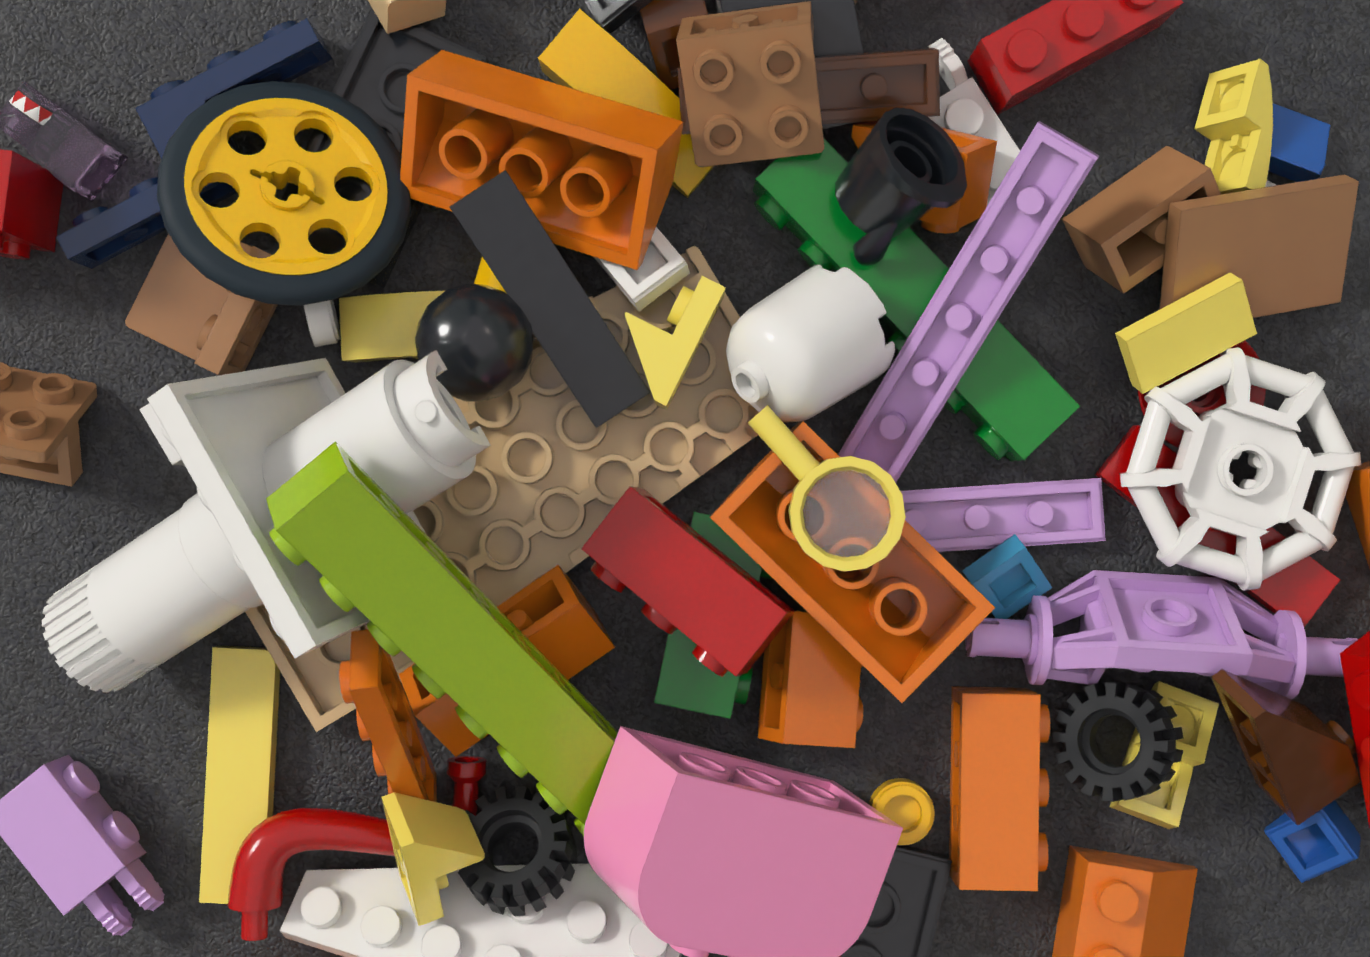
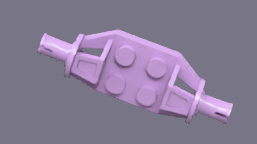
[965,570,1358,700]

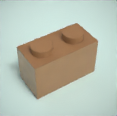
[1062,146,1221,294]

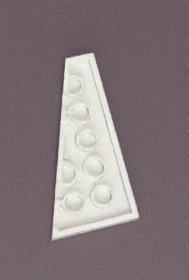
[280,864,682,957]

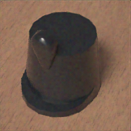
[835,107,967,266]

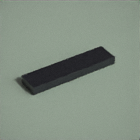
[449,170,650,428]

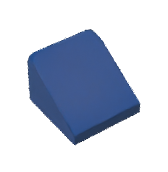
[1268,103,1330,182]
[1264,800,1361,883]

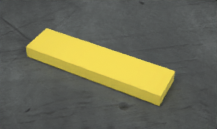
[199,645,280,904]

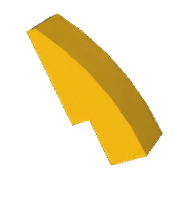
[538,9,714,198]

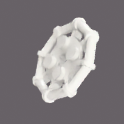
[1120,347,1361,591]

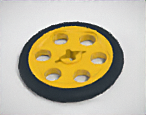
[157,81,411,306]

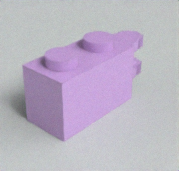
[0,755,165,937]

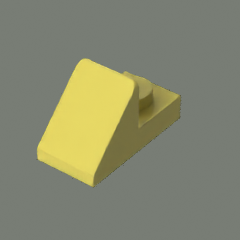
[624,276,726,410]
[381,792,485,926]

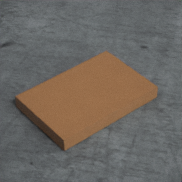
[1159,174,1359,318]

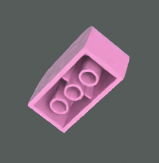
[584,726,903,957]

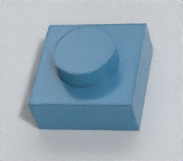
[962,534,1053,619]

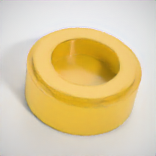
[869,778,935,845]

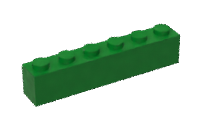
[753,139,1080,462]

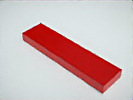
[1094,425,1340,627]

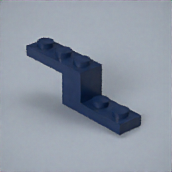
[56,18,333,269]

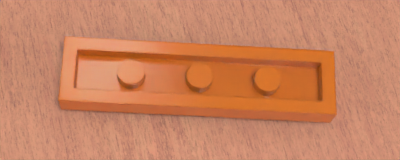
[339,629,437,802]

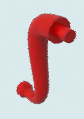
[227,756,486,941]

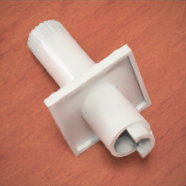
[42,350,491,693]

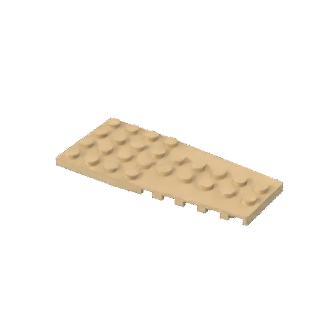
[245,246,759,732]

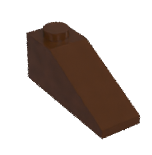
[1211,669,1361,826]

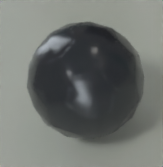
[415,284,533,402]

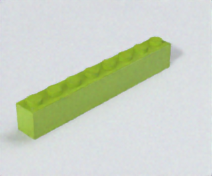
[266,441,618,837]

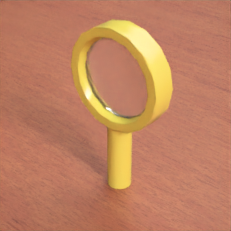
[748,405,906,572]

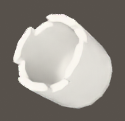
[726,265,895,422]

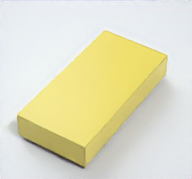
[1115,273,1257,394]

